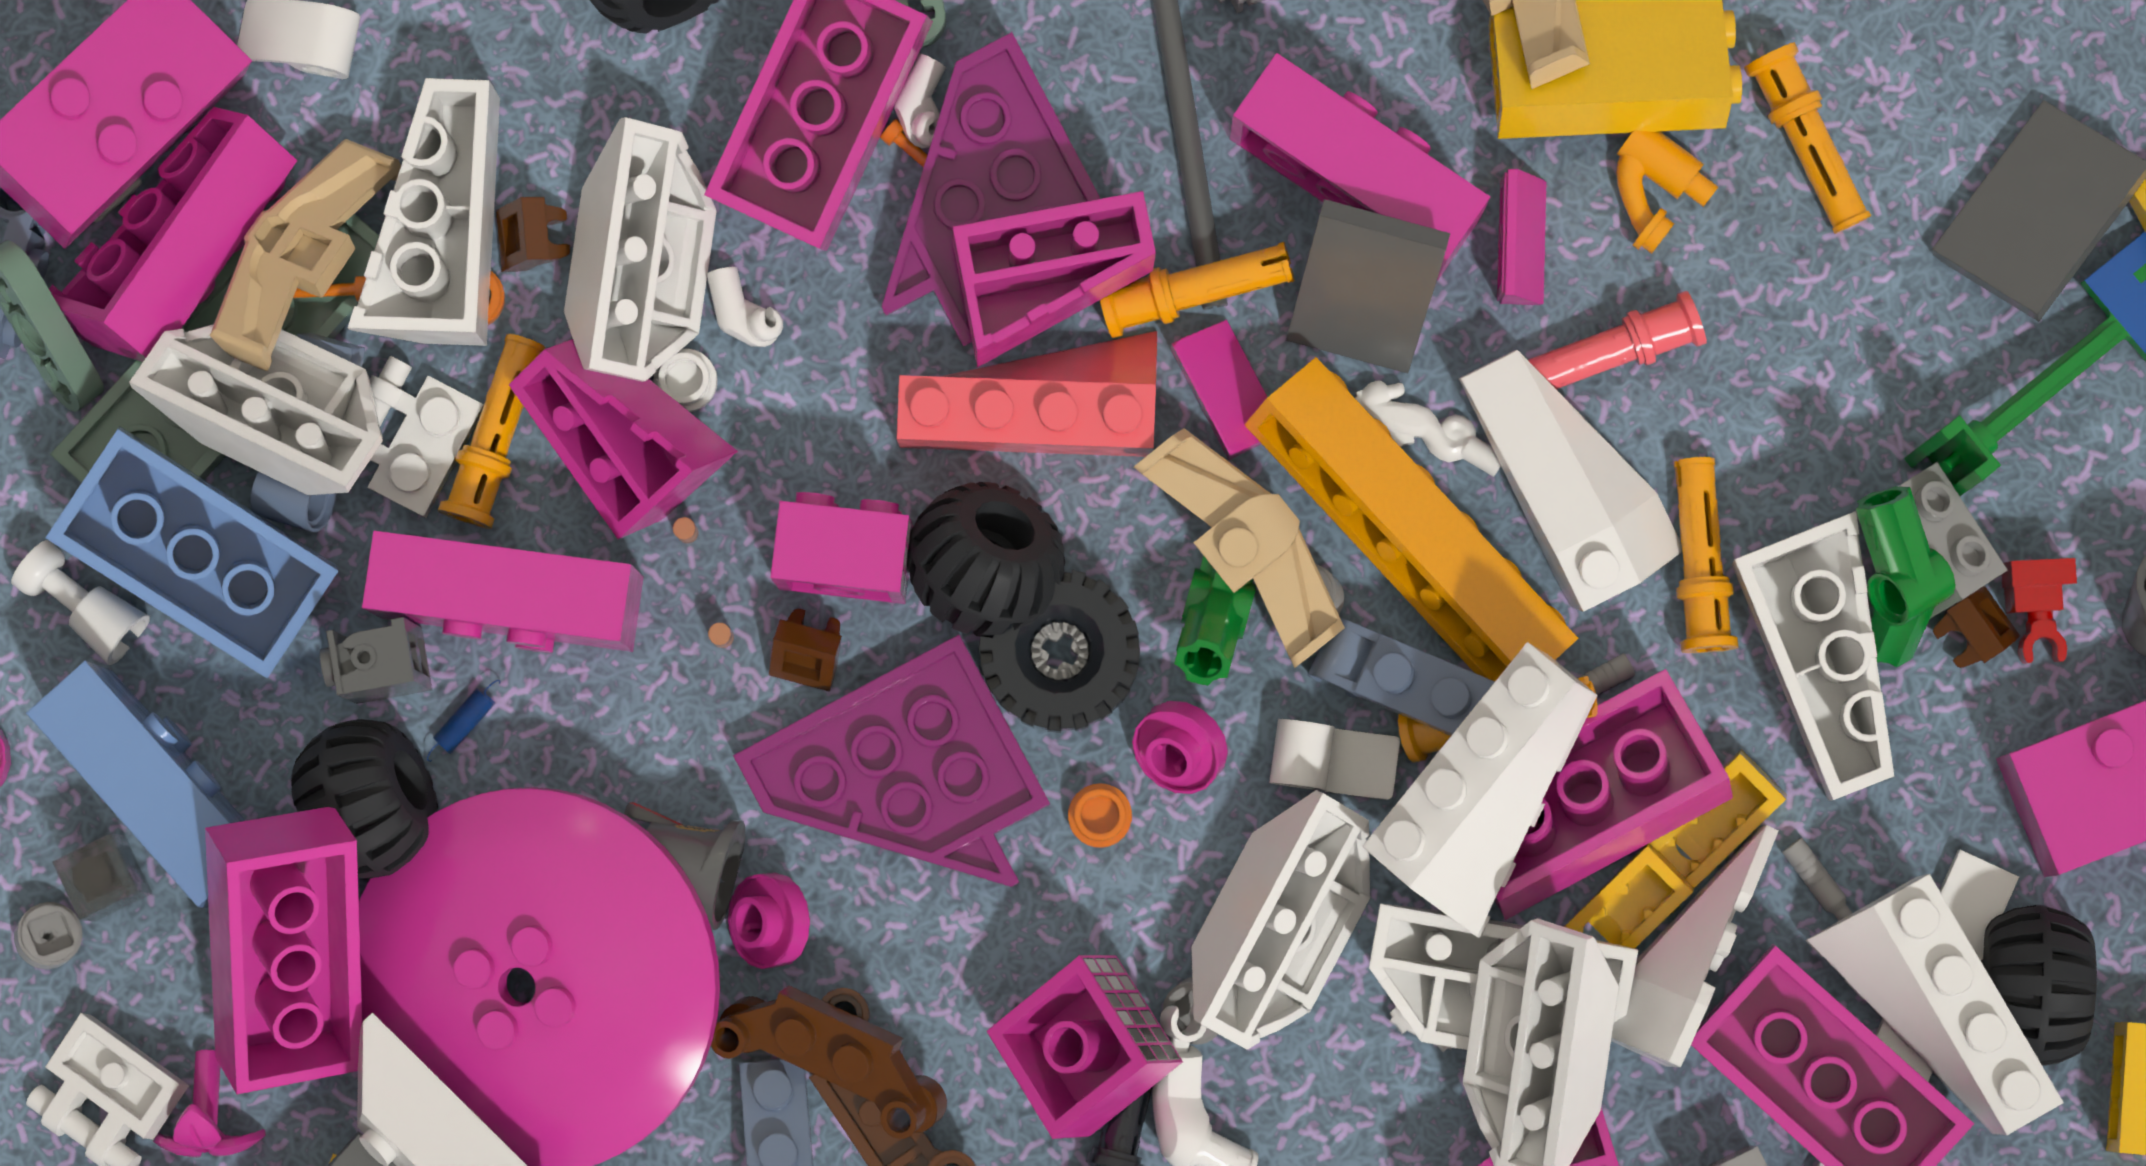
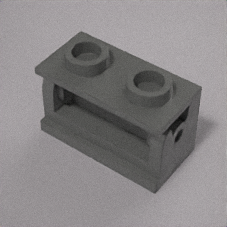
[320,617,432,704]

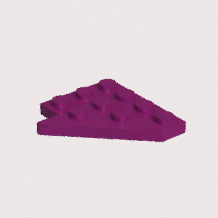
[881,32,1101,347]
[733,635,1050,887]

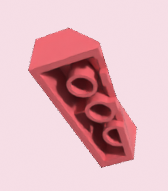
[897,331,1157,457]

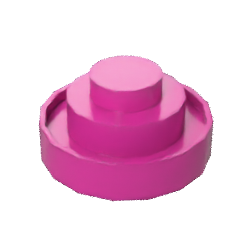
[1132,701,1228,794]
[728,872,810,969]

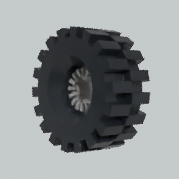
[979,570,1140,733]

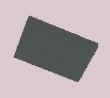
[1932,100,2146,322]
[1286,199,1450,374]

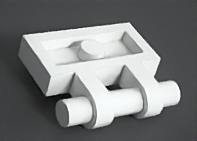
[368,356,484,518]
[26,1013,189,1166]

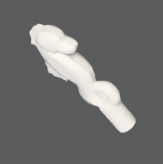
[1355,381,1501,477]

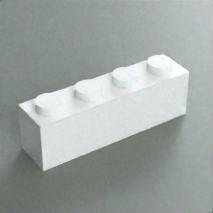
[348,78,500,346]
[1732,511,1894,801]
[1362,642,1597,938]
[1805,874,2064,1135]

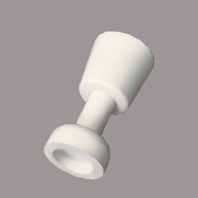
[11,540,150,665]

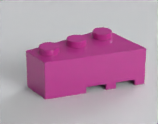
[953,191,1156,368]
[509,339,738,539]

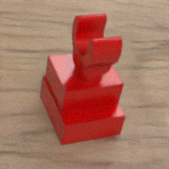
[2001,558,2077,664]

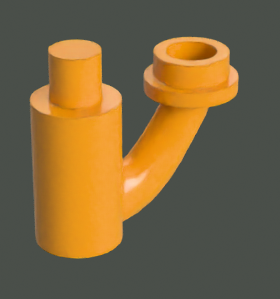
[1616,131,1718,254]

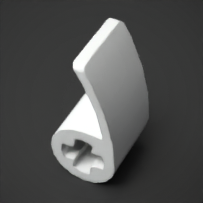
[237,0,361,79]
[1269,719,1400,800]

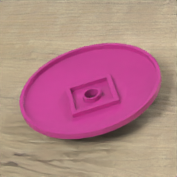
[359,787,720,1166]

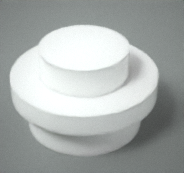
[653,349,718,412]

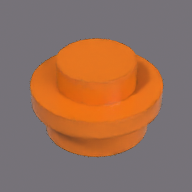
[1068,783,1132,848]

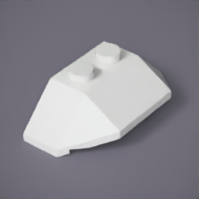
[564,117,717,382]
[129,324,383,495]
[1191,790,1370,1050]
[1369,903,1638,1050]
[1463,918,1619,1166]
[357,1013,527,1166]

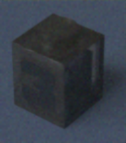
[52,833,153,922]

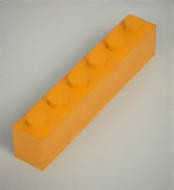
[1244,357,1579,681]

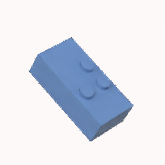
[45,426,339,678]
[26,661,245,908]

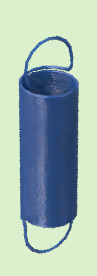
[427,680,501,762]

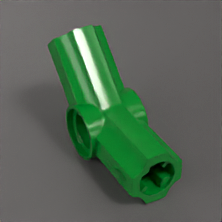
[1856,486,1956,667]
[1174,527,1256,686]

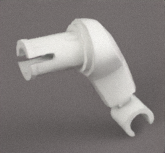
[1152,1005,1258,1166]

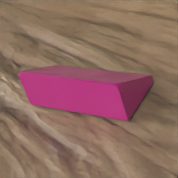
[1497,169,1547,305]
[1171,320,1267,460]

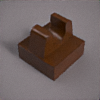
[496,197,570,272]
[1933,585,2020,668]
[769,608,842,692]

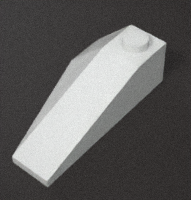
[1459,350,1682,612]
[1611,825,1779,1067]

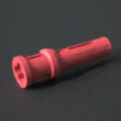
[1528,291,1707,389]

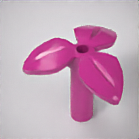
[153,1050,266,1158]

